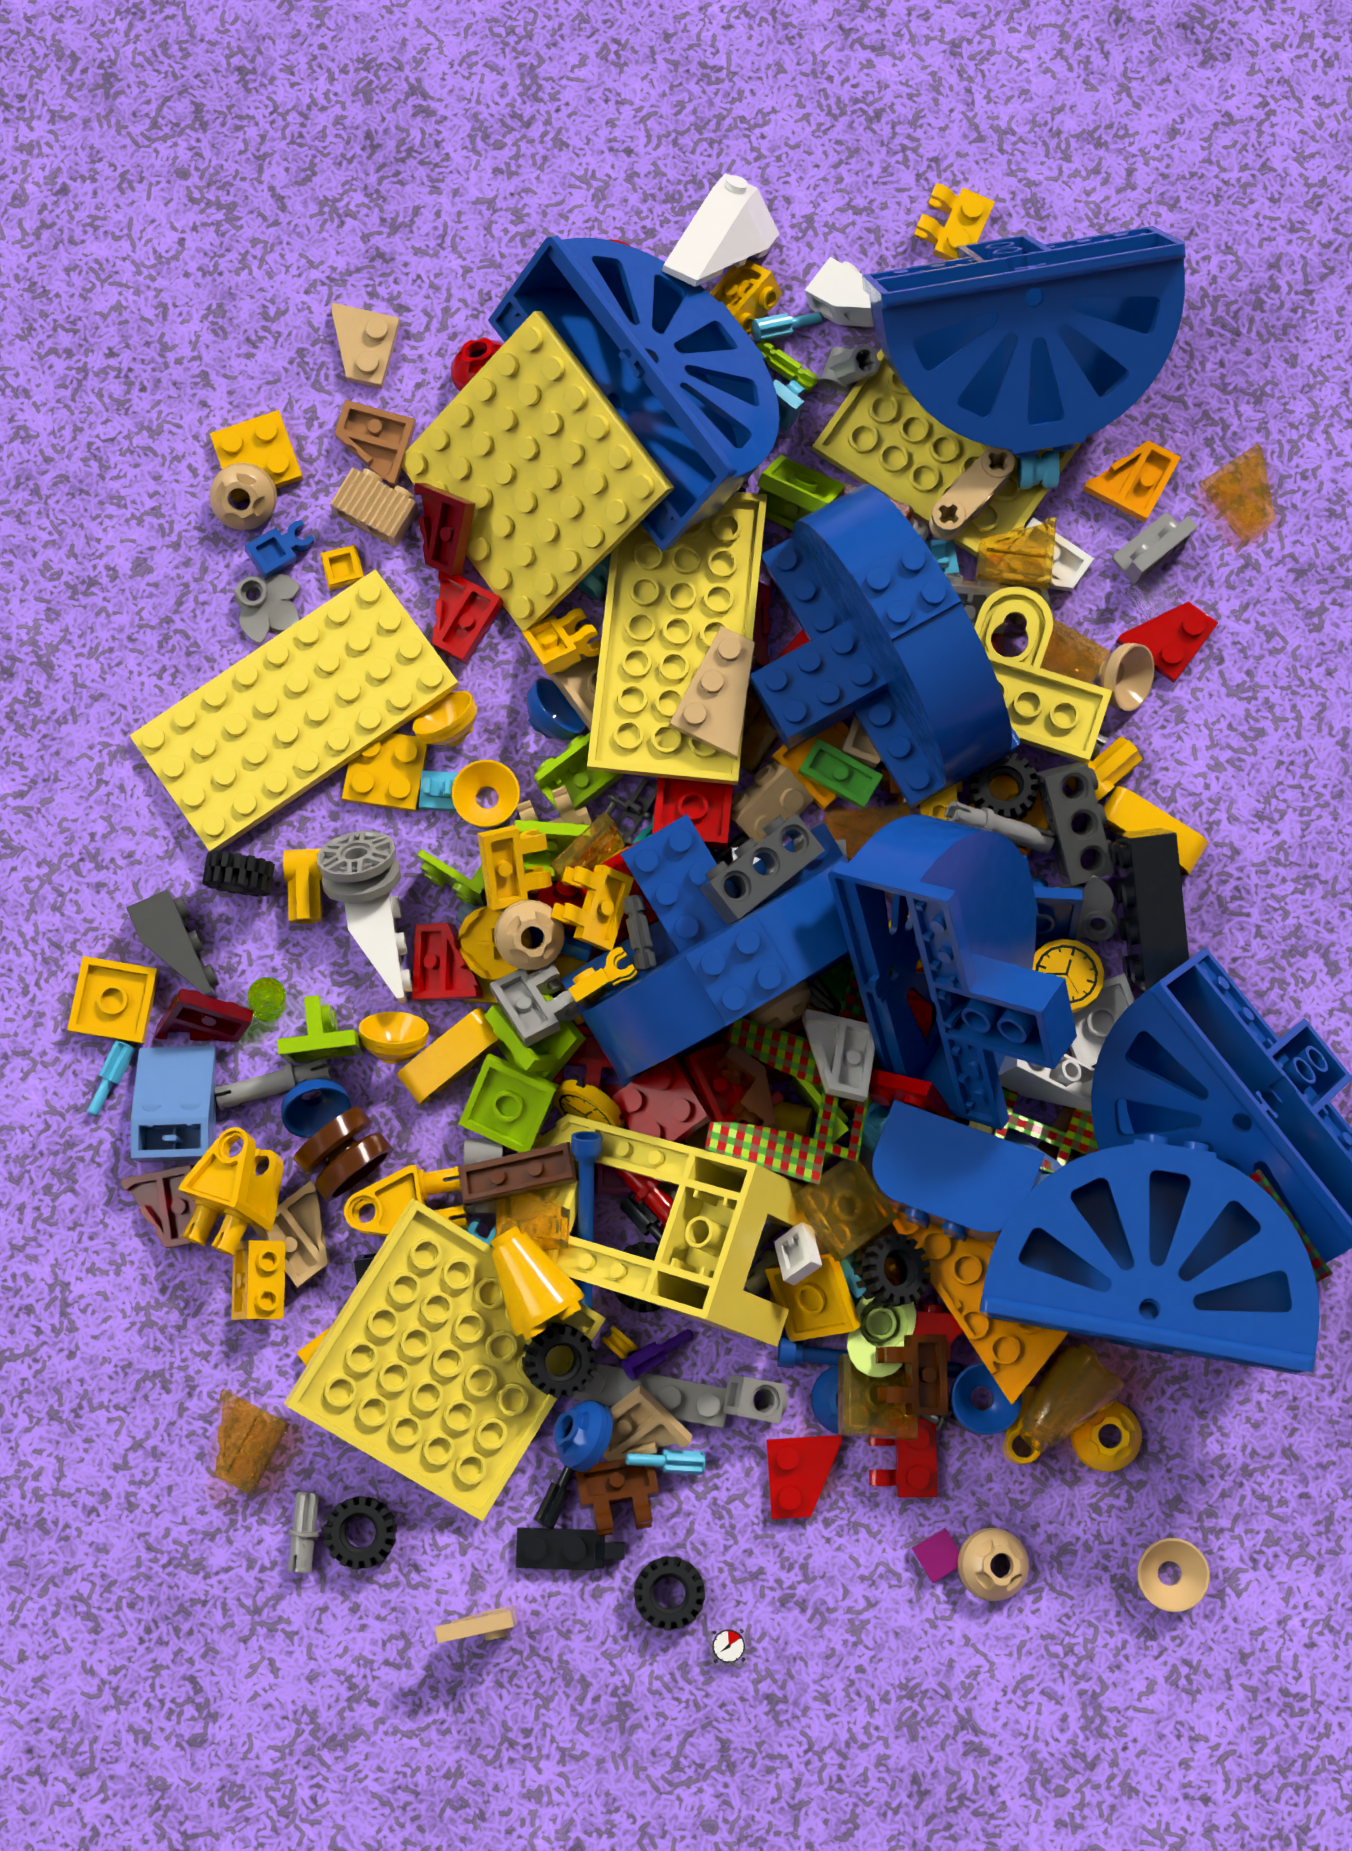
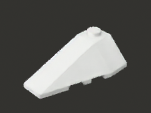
[662,173,779,287]

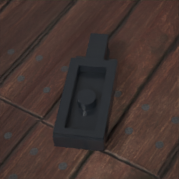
[516,1527,625,1570]

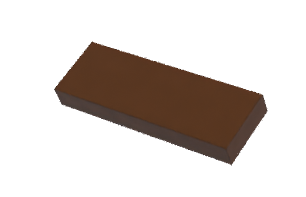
[458,1142,578,1207]

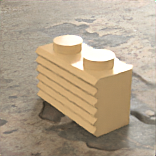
[330,467,419,548]

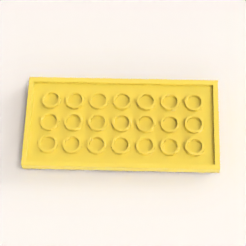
[587,492,767,785]
[129,569,460,852]

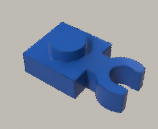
[245,520,314,580]

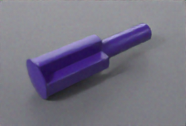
[621,1329,694,1381]

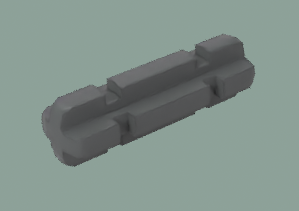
[622,895,656,971]

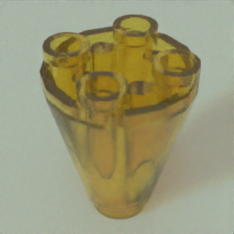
[1019,1344,1125,1452]

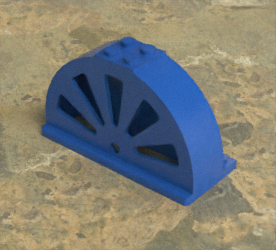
[862,226,1186,458]
[488,235,780,552]
[750,484,1020,809]
[560,814,850,1086]
[828,814,1077,1130]
[1091,947,1352,1263]
[979,1134,1320,1376]

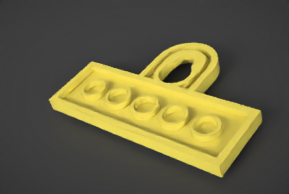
[974,587,1112,764]

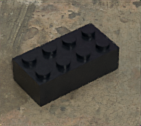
[1111,828,1189,992]

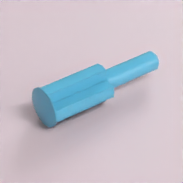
[751,312,823,342]
[87,1040,136,1116]
[625,1449,705,1475]

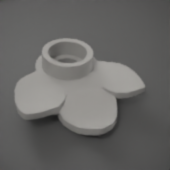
[235,574,301,643]
[1054,875,1118,941]

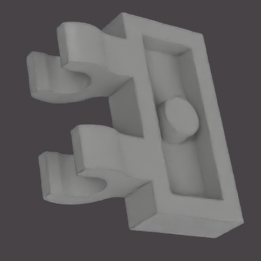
[490,963,580,1047]

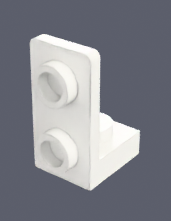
[774,1222,855,1285]

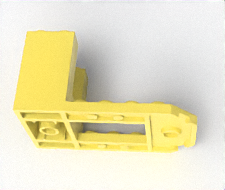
[501,1114,825,1347]

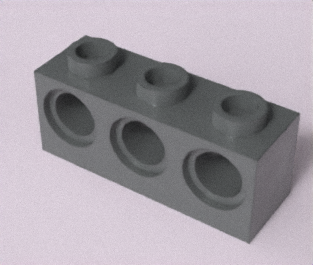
[1035,761,1114,886]
[699,813,825,925]

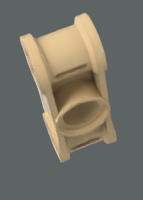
[929,447,1015,542]

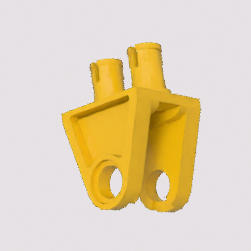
[178,1127,284,1257]
[344,1165,468,1237]

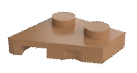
[334,400,416,488]

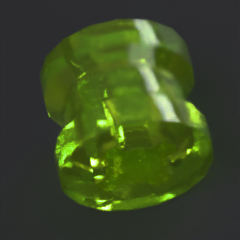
[248,977,286,1022]

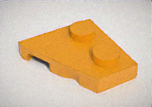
[1082,440,1181,523]

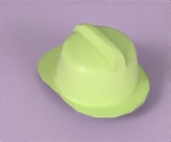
[847,1295,917,1378]

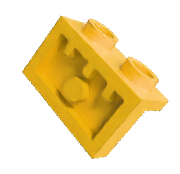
[709,259,782,335]
[231,1240,286,1320]

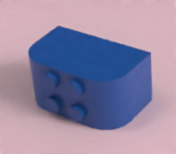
[872,1100,1045,1242]

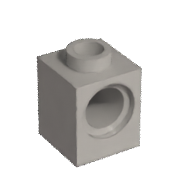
[722,1374,788,1424]

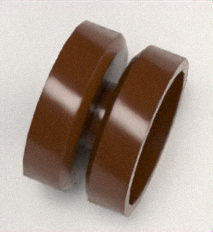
[293,1106,394,1202]

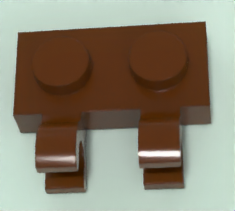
[876,1335,948,1415]
[575,1459,659,1537]

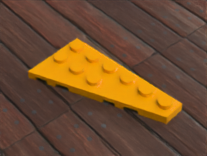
[875,1190,1069,1405]

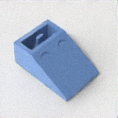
[131,1046,216,1162]

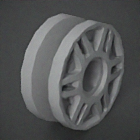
[317,831,401,903]

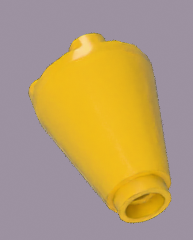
[490,1226,584,1340]

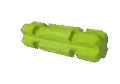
[756,340,819,392]

